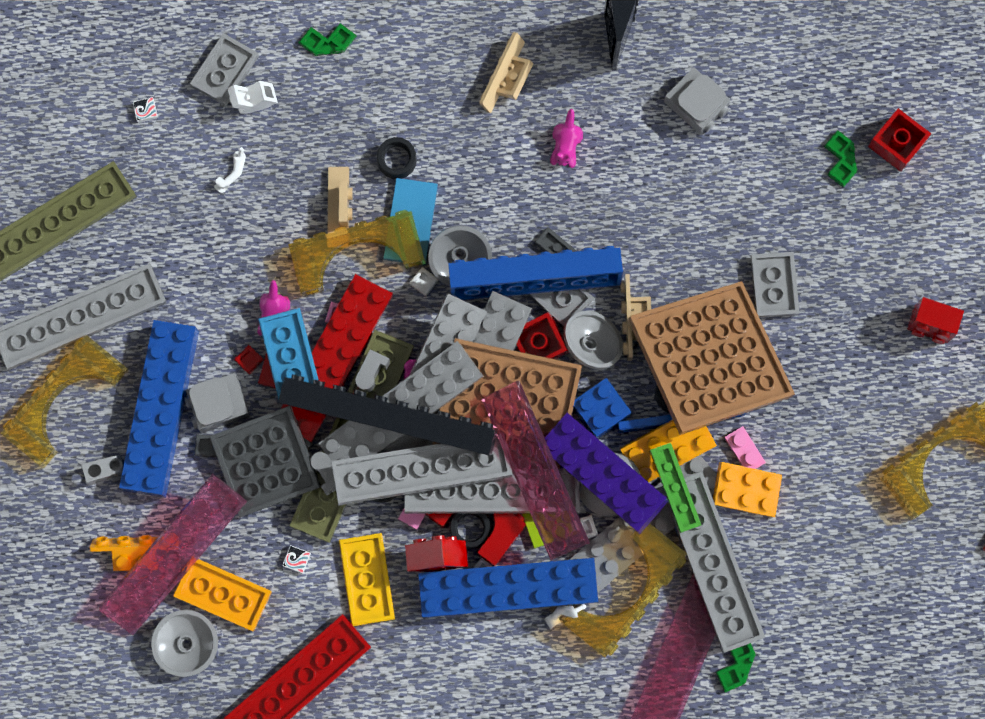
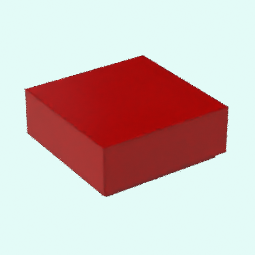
[234,345,264,375]

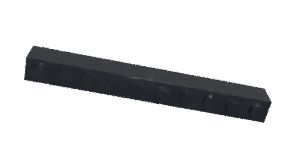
[278,374,498,455]

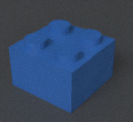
[573,378,632,439]

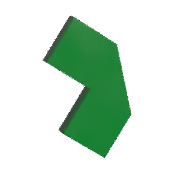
[298,23,357,56]
[824,130,857,188]
[715,643,756,693]

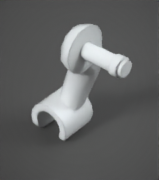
[214,147,246,193]
[544,604,586,630]

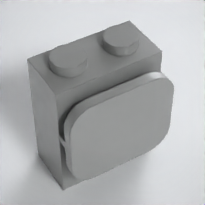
[664,67,731,135]
[184,373,250,433]

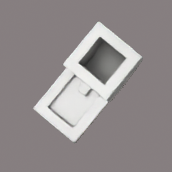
[227,81,278,114]

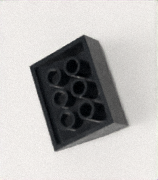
[604,0,638,70]

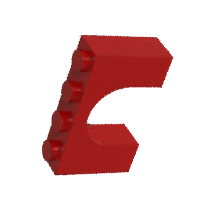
[426,513,526,566]

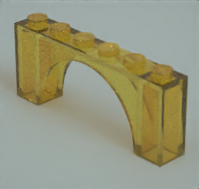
[880,401,985,520]
[562,523,687,657]

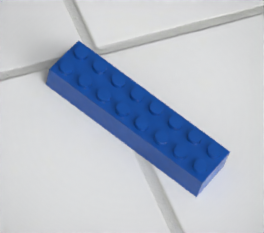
[448,246,623,300]
[119,320,199,498]
[418,558,599,618]

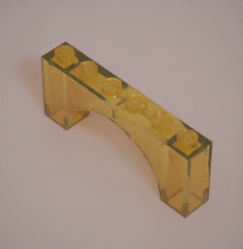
[288,210,426,296]
[1,335,128,468]

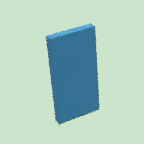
[384,178,438,266]
[258,308,319,399]

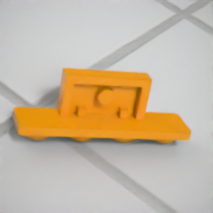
[89,534,180,571]

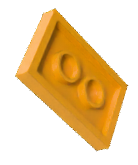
[713,462,782,518]

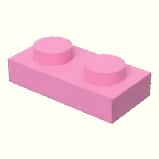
[724,426,766,469]

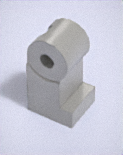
[355,349,390,392]
[311,452,336,495]
[81,455,124,486]

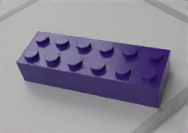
[538,413,668,534]

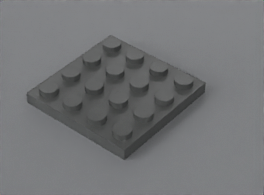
[210,406,321,518]

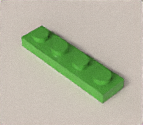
[650,443,701,533]

